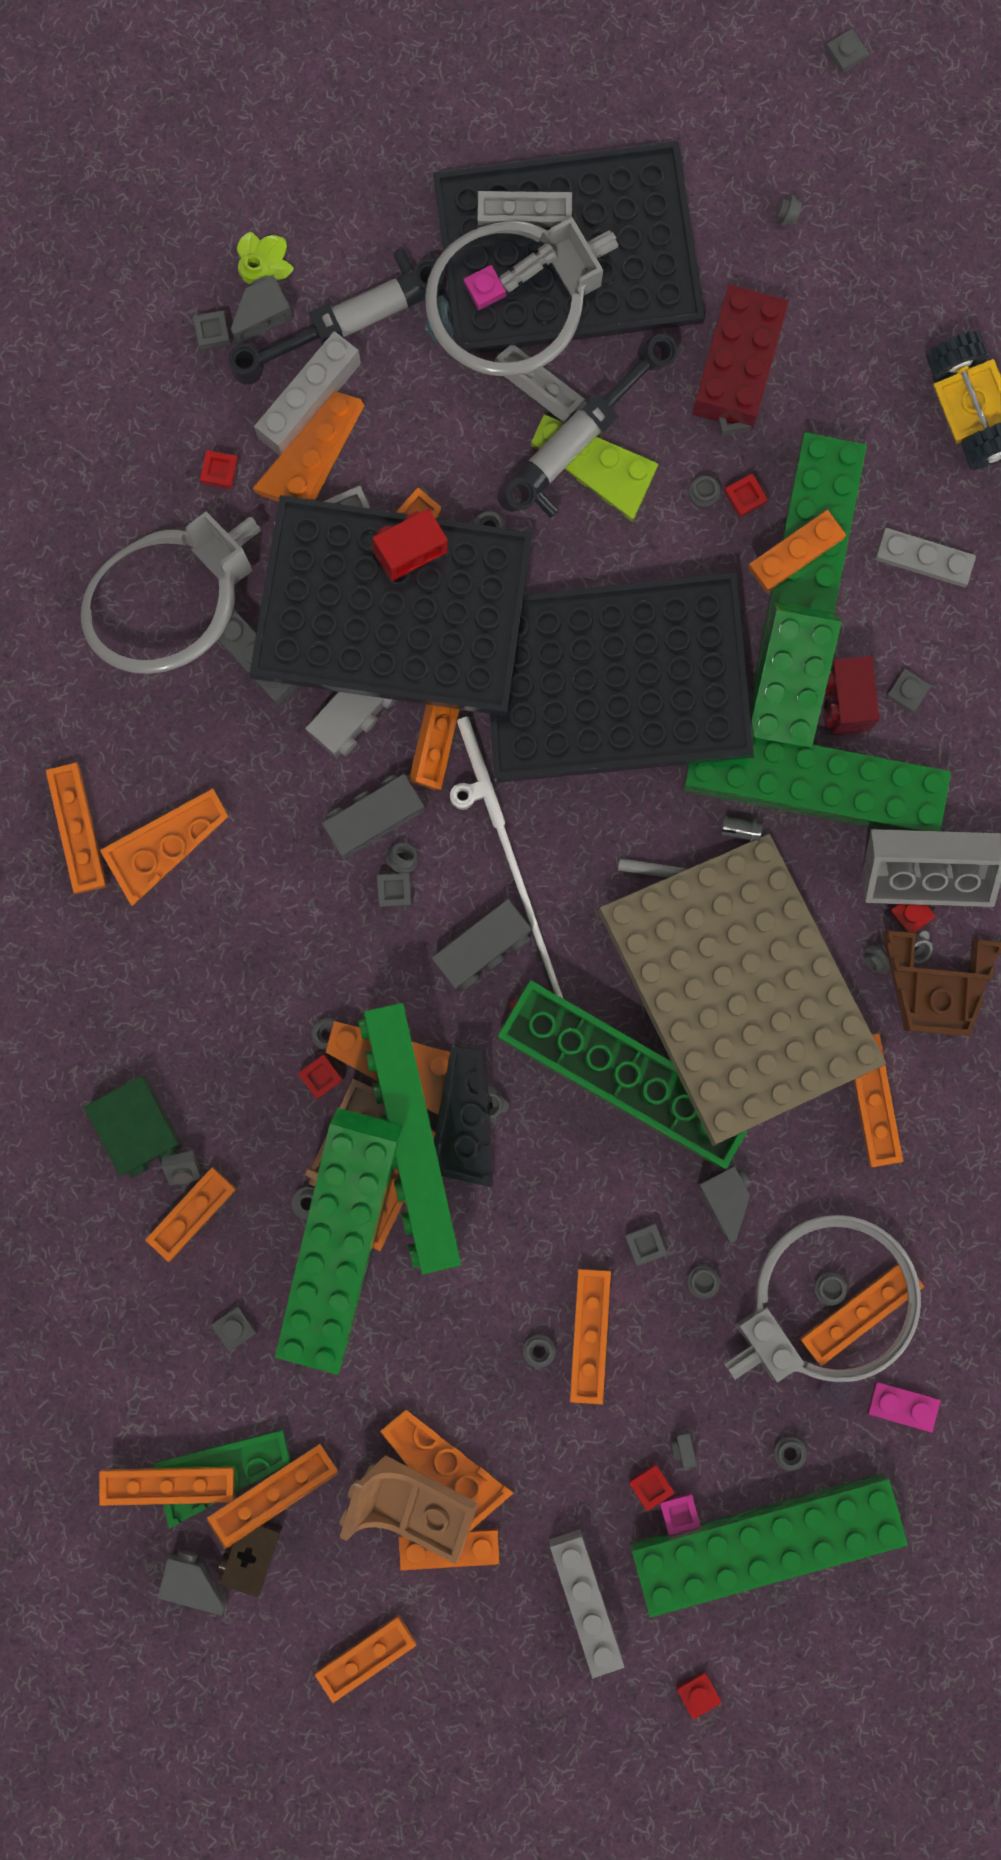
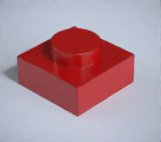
[200,450,239,490]
[724,473,768,519]
[889,904,936,933]
[298,1054,344,1100]
[628,1463,675,1511]
[676,1670,722,1720]

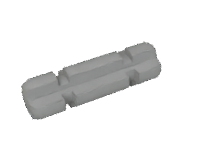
[499,243,557,292]

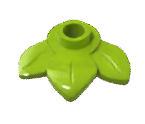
[237,232,294,284]

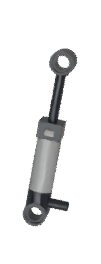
[228,249,445,385]
[497,334,678,518]

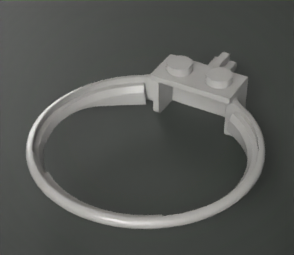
[425,217,618,376]
[81,511,261,674]
[724,1215,921,1383]

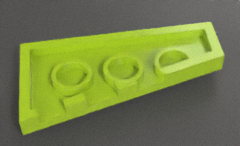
[531,414,658,522]

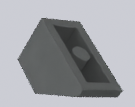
[231,275,293,345]
[697,1166,751,1244]
[157,1549,227,1616]

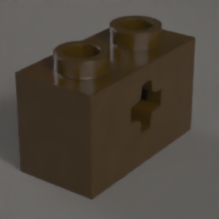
[218,1521,283,1598]

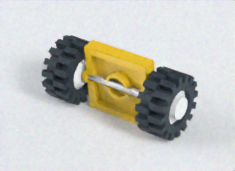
[926,331,1001,470]

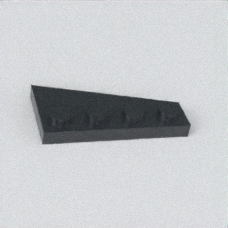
[434,1045,493,1187]

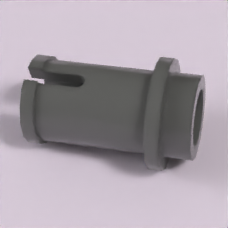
[721,816,763,843]

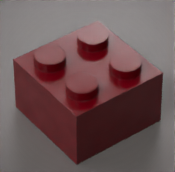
[823,656,880,736]

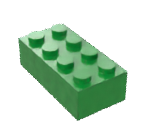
[750,602,842,748]

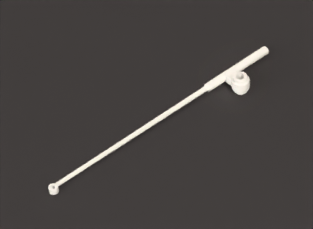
[450,717,563,998]

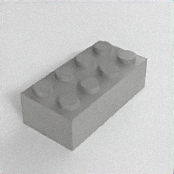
[862,829,1001,907]

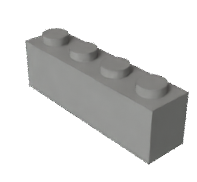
[254,331,361,455]
[305,692,397,759]
[549,1529,624,1679]

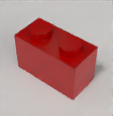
[372,509,448,582]

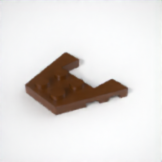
[883,931,1001,1036]

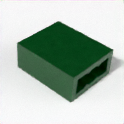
[83,1075,182,1178]

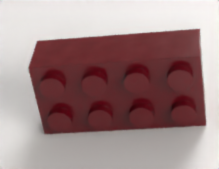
[692,284,789,431]

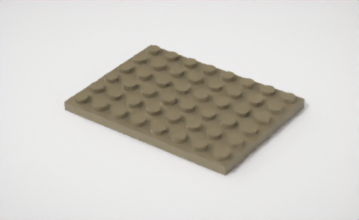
[598,834,887,1146]

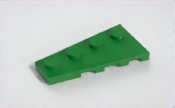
[154,1429,291,1529]

